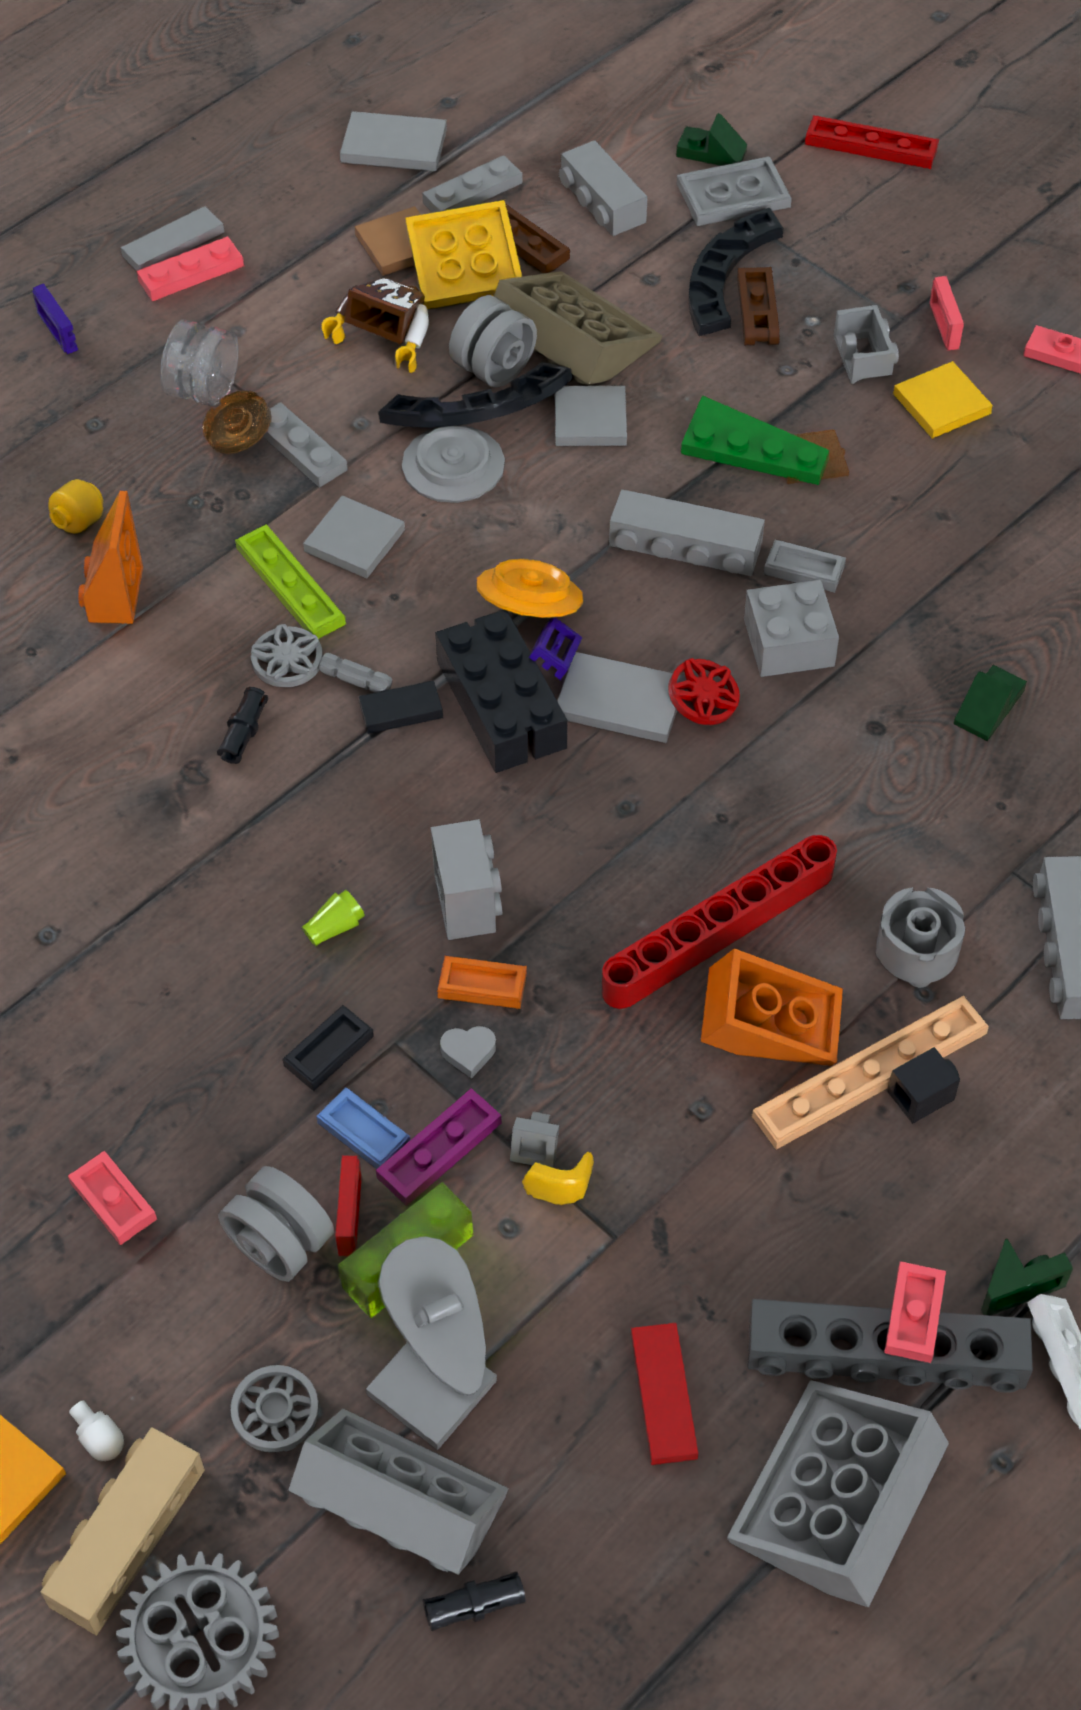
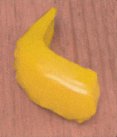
[522,1152,594,1205]

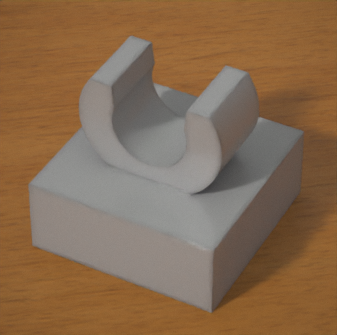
[510,1111,559,1168]

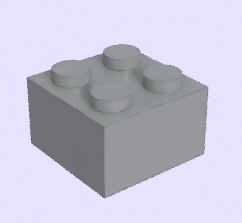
[744,580,839,677]
[431,819,502,940]

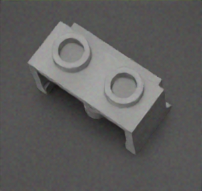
[834,305,899,384]

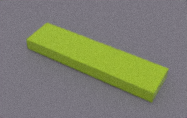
[235,524,346,639]

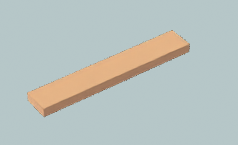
[752,995,989,1150]

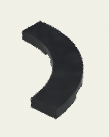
[688,208,784,336]
[378,362,572,427]

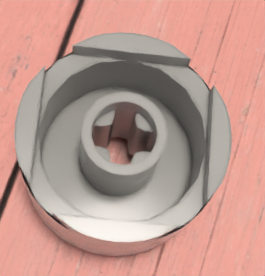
[875,887,965,988]

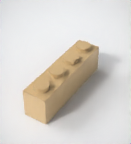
[41,1427,205,1636]

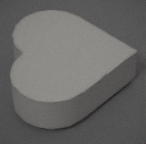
[440,1026,496,1079]

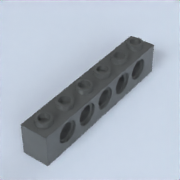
[748,1299,1033,1393]

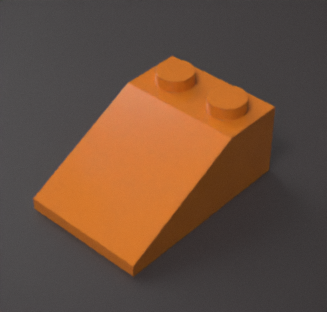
[78,491,143,624]
[701,948,843,1066]

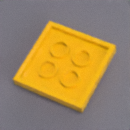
[405,200,522,309]

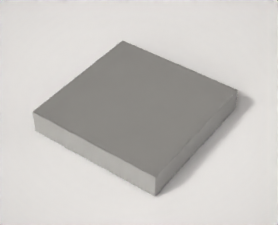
[555,386,627,446]
[303,496,405,579]
[366,1343,497,1450]

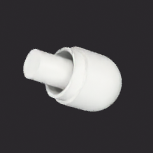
[69,1400,124,1461]

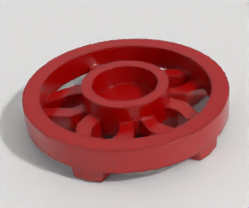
[668,658,740,725]

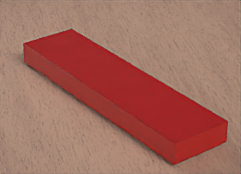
[805,115,939,169]

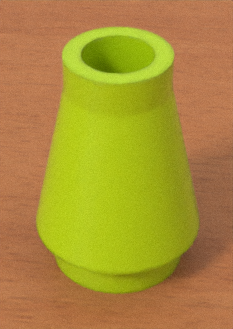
[301,890,365,947]

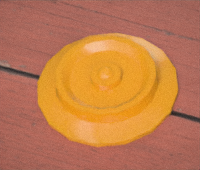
[477,559,583,618]

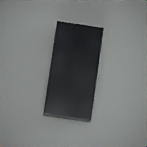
[359,680,443,734]
[283,1005,374,1091]

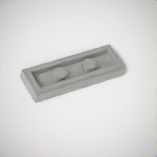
[121,206,224,271]

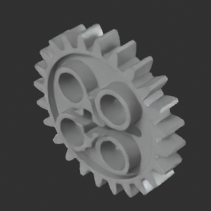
[116,1551,279,1710]

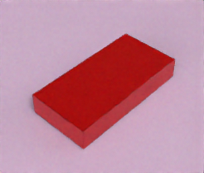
[335,1155,362,1256]

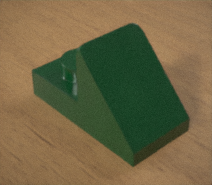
[676,113,747,166]
[953,665,1027,742]
[981,1238,1073,1316]

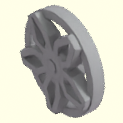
[251,624,323,687]
[231,1365,319,1452]

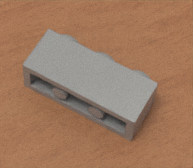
[559,140,647,236]

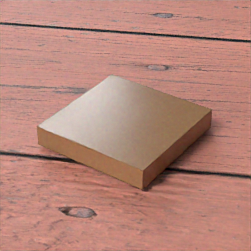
[355,206,421,276]

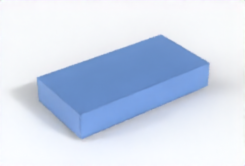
[317,1087,410,1169]

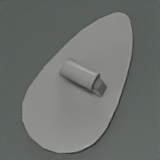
[378,1237,486,1396]

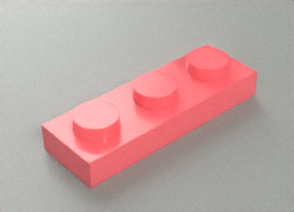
[136,237,244,301]

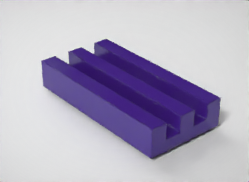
[32,283,78,354]
[529,617,582,680]

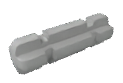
[319,653,392,693]

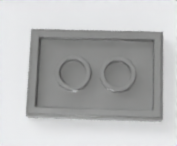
[340,111,447,171]
[677,156,792,226]
[557,652,686,743]

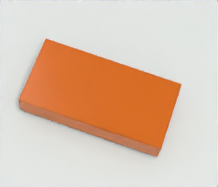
[437,956,527,1009]

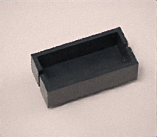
[435,610,568,773]

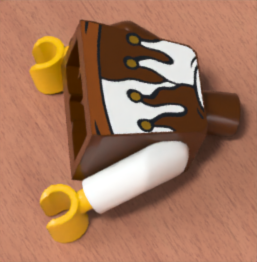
[322,278,429,373]

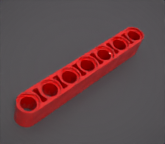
[602,835,837,1009]

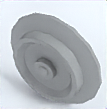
[402,425,505,503]

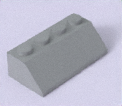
[288,1409,509,1575]

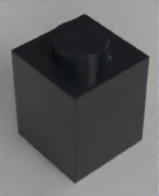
[887,1047,960,1124]

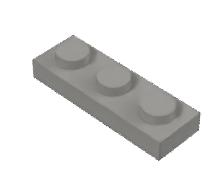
[422,155,522,213]
[262,402,348,488]

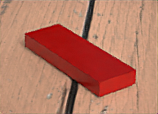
[631,1323,699,1465]

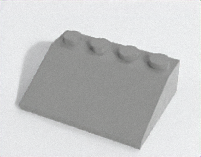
[727,1380,949,1608]

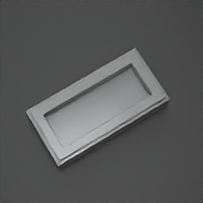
[764,539,846,593]

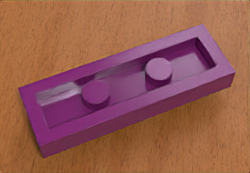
[376,1088,502,1206]

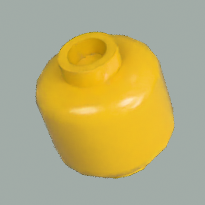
[48,479,103,534]

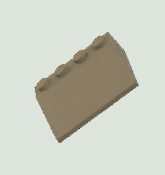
[494,271,662,386]

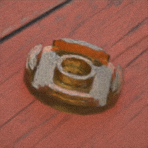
[202,391,272,454]

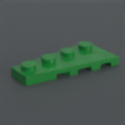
[681,395,829,485]

